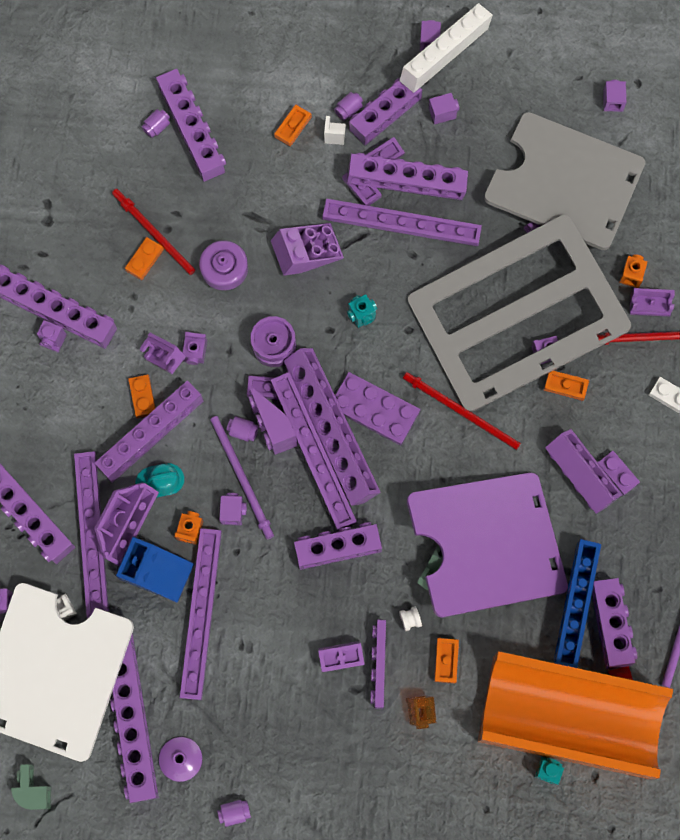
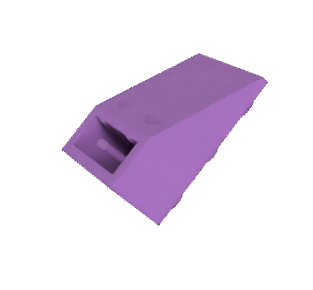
[271,223,344,276]
[248,388,297,455]

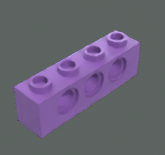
[349,78,422,146]
[294,522,382,570]
[592,578,637,669]

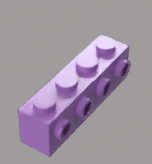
[545,429,622,514]

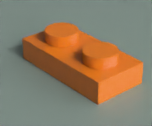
[274,104,312,147]
[125,237,164,281]
[544,370,589,401]
[129,374,156,419]
[434,638,459,684]

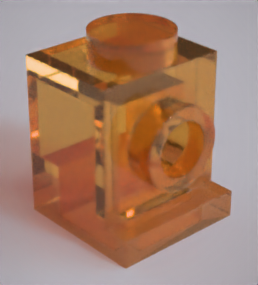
[406,696,436,729]

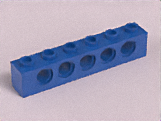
[553,539,601,668]

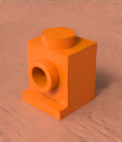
[619,254,648,288]
[174,511,204,545]

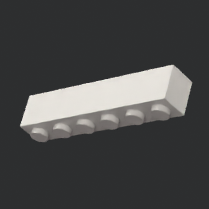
[400,3,493,93]

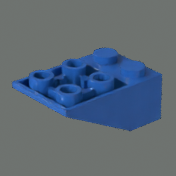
[116,537,194,603]

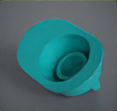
[135,463,185,498]

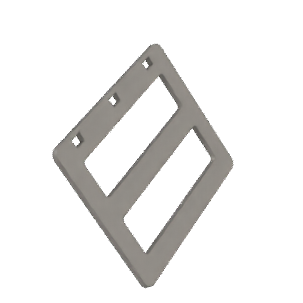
[408,215,631,412]

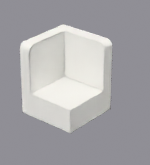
[324,116,346,145]

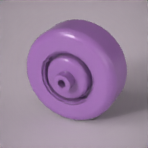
[199,241,248,290]

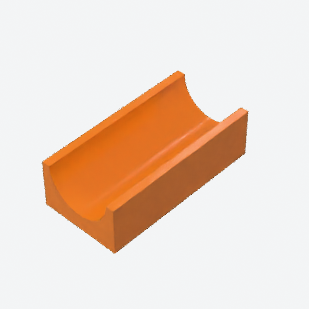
[477,651,673,780]

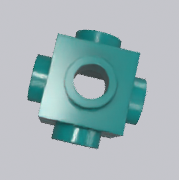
[347,294,377,328]

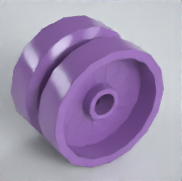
[251,316,296,367]

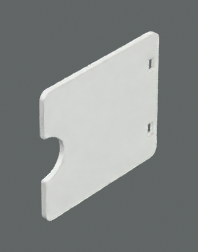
[0,583,134,762]

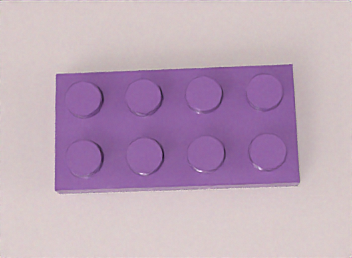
[335,372,421,446]

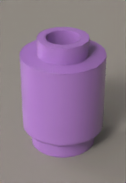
[334,92,363,121]
[141,109,170,138]
[227,416,259,442]
[217,800,251,827]

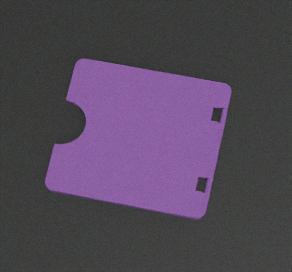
[407,473,568,618]

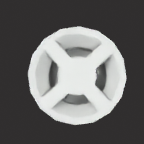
[399,606,422,631]

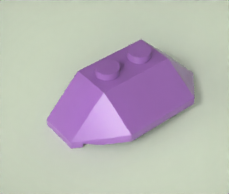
[94,483,159,567]

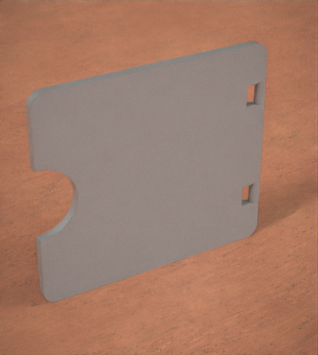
[484,112,645,250]

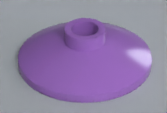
[159,737,202,782]

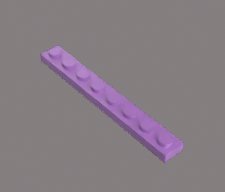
[323,199,482,246]
[271,372,357,531]
[74,451,109,618]
[180,528,222,700]

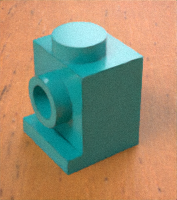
[535,756,564,785]

